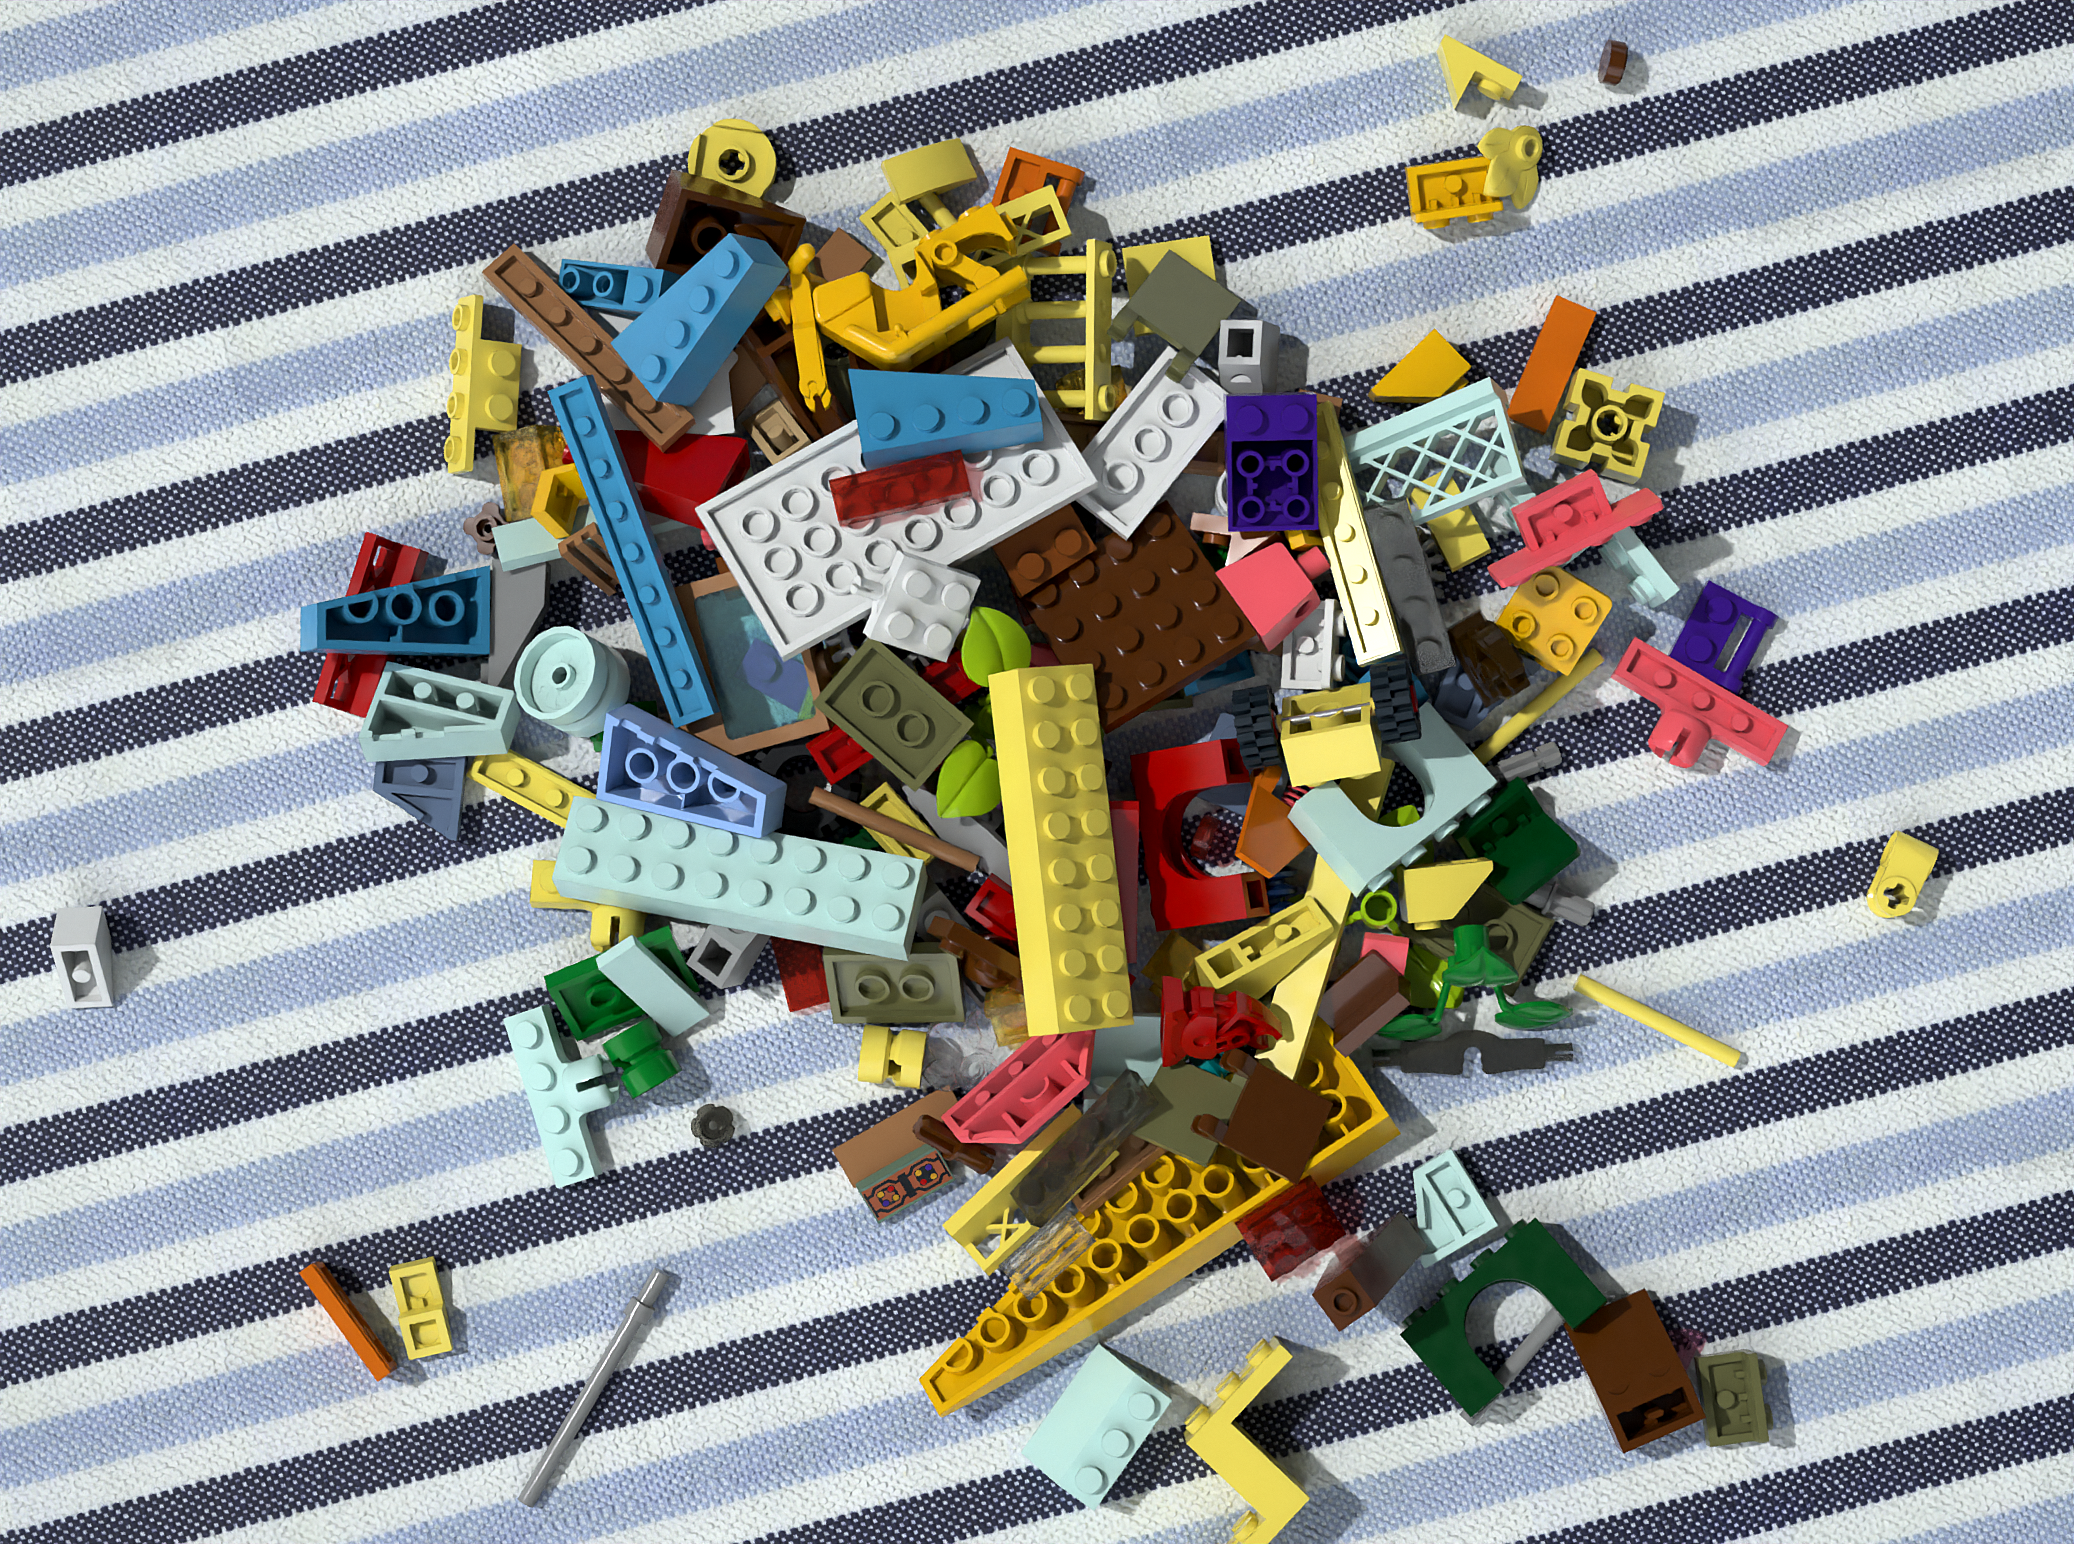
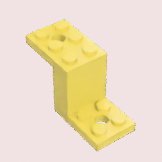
[1183,1336,1310,1544]

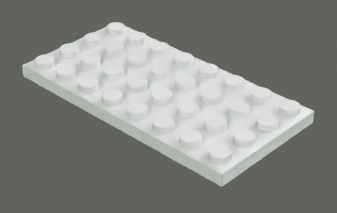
[695,336,1098,662]

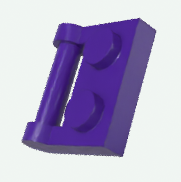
[1667,580,1779,696]

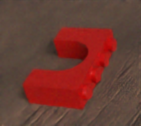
[1130,738,1270,932]

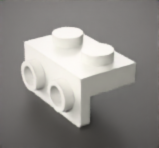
[1281,599,1347,691]

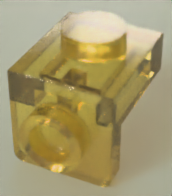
[984,984,1032,1047]

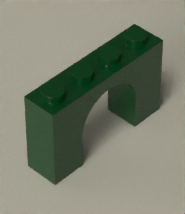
[1400,1217,1607,1419]

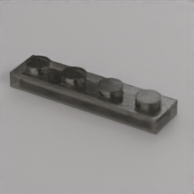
[1363,495,1457,677]
[1010,1068,1159,1228]

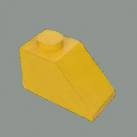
[1367,328,1472,403]

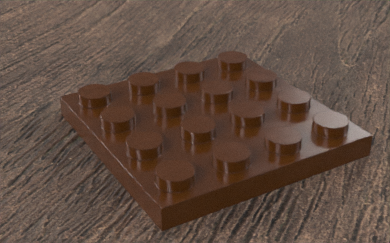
[1015,500,1259,735]

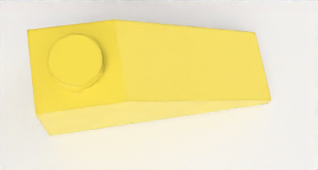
[1194,895,1334,1000]

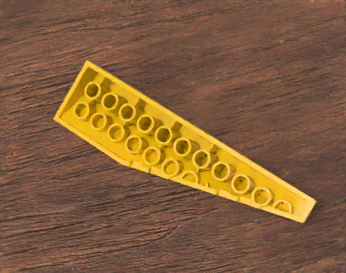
[919,1016,1401,1418]

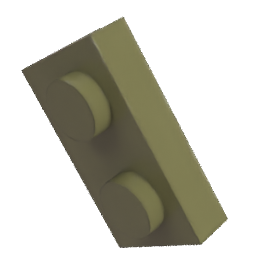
[1694,1349,1773,1447]

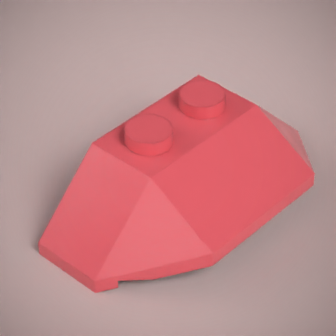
[941,1029,1096,1144]

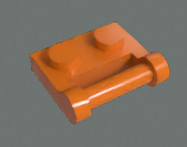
[991,147,1085,257]

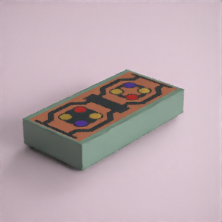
[855,1144,956,1224]

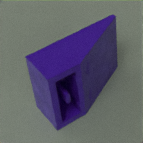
[1223,392,1319,532]

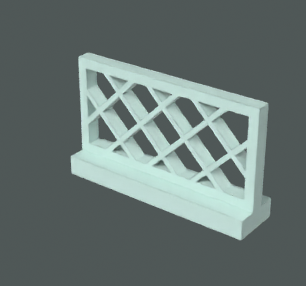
[1343,377,1527,544]

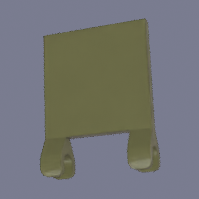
[1107,249,1241,384]
[1126,1055,1259,1168]

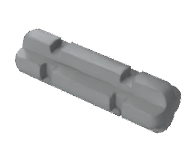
[1485,742,1562,790]

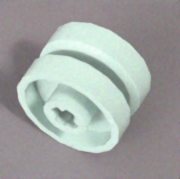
[514,626,631,737]

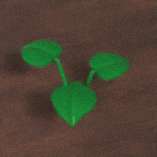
[1375,925,1573,1041]

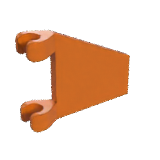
[1235,765,1310,879]

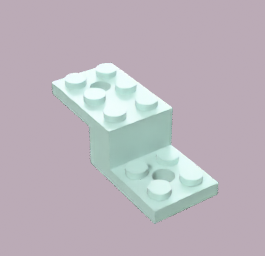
[1474,453,1680,609]

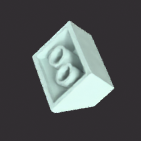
[1021,1342,1172,1511]

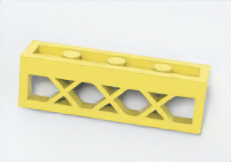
[886,184,1072,290]
[942,1103,1120,1276]

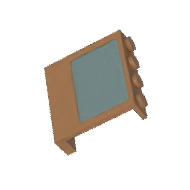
[669,571,836,756]

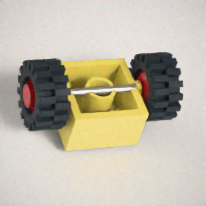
[1232,659,1422,787]

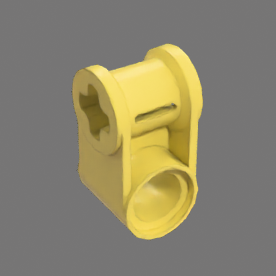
[1866,830,1939,918]

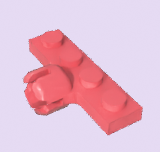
[1610,637,1788,768]

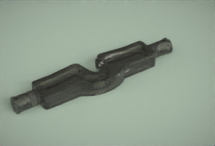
[1371,1029,1573,1075]

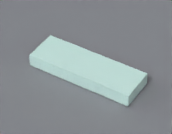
[596,935,710,1038]

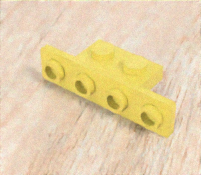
[444,294,522,474]

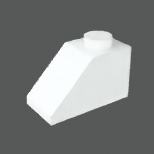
[50,906,113,1009]

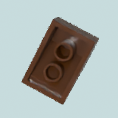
[645,169,807,286]

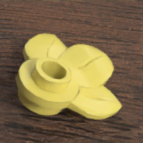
[1477,125,1543,209]

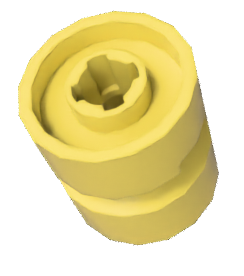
[858,1024,927,1089]

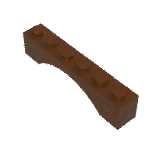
[739,306,853,443]

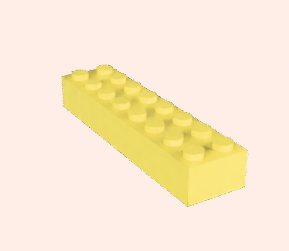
[988,664,1134,1037]

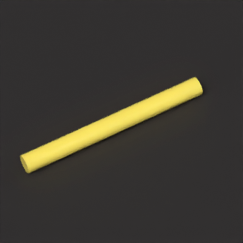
[1472,648,1604,765]
[1573,974,1741,1068]

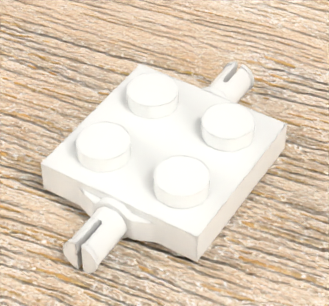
[850,550,981,662]

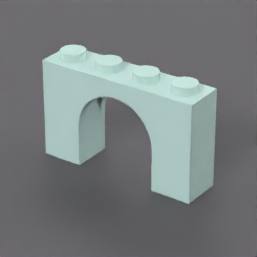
[1287,702,1497,898]

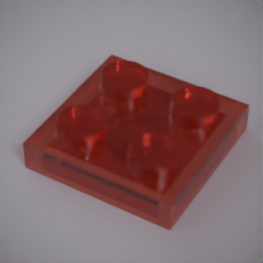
[1235,1175,1346,1282]

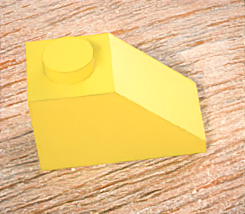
[1396,857,1493,930]

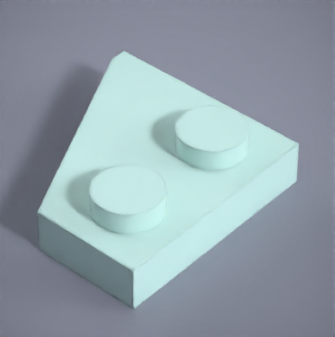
[1413,1147,1499,1269]

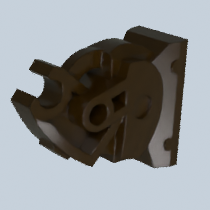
[1441,609,1531,708]

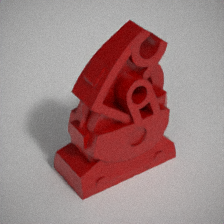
[1160,976,1283,1067]

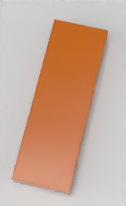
[1507,295,1597,435]
[299,1260,397,1382]

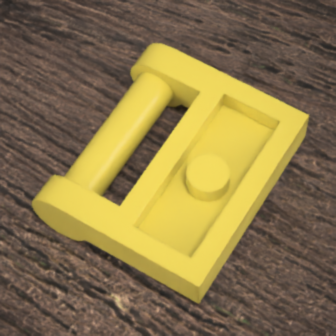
[859,191,958,283]

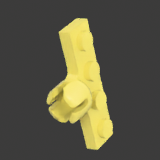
[530,860,651,953]

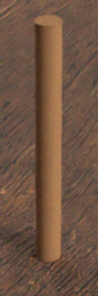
[808,786,980,873]

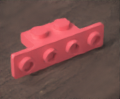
[1487,469,1664,588]

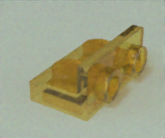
[492,424,566,522]

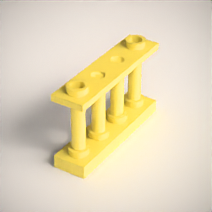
[996,239,1117,422]

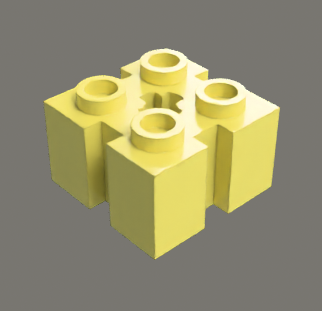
[1548,368,1665,484]

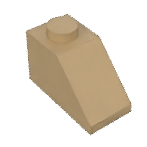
[742,398,812,465]

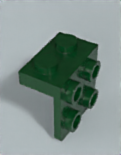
[1451,776,1581,905]

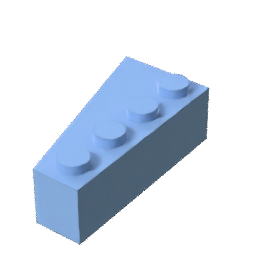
[596,703,787,838]

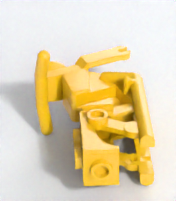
[764,202,1031,412]

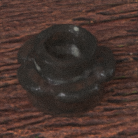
[691,1104,735,1148]

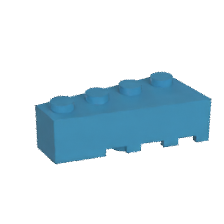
[610,233,790,407]
[848,369,1044,472]
[300,565,490,658]

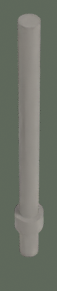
[518,1268,670,1508]

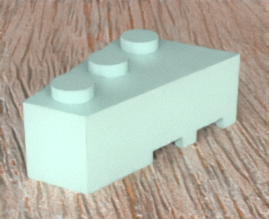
[358,661,521,762]

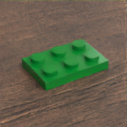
[544,925,700,1041]

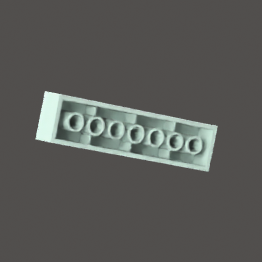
[552,796,928,961]

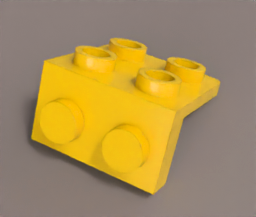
[1494,566,1612,676]

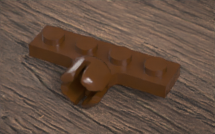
[927,916,1024,996]

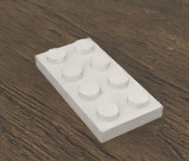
[1076,346,1229,541]

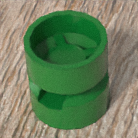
[601,1017,682,1099]

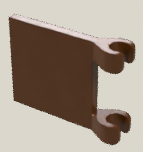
[1190,1049,1333,1184]

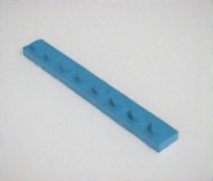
[547,375,720,728]

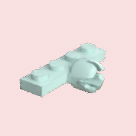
[503,1004,621,1188]

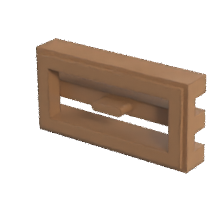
[558,522,620,597]

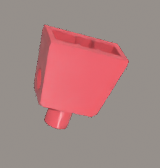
[1215,542,1331,652]

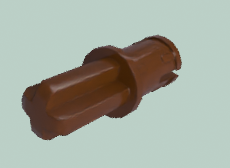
[912,1114,996,1175]

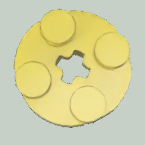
[688,119,777,199]

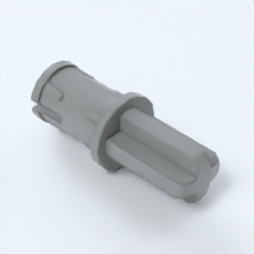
[1524,881,1595,927]

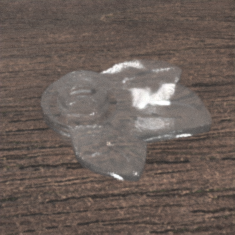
[922,1009,997,1092]

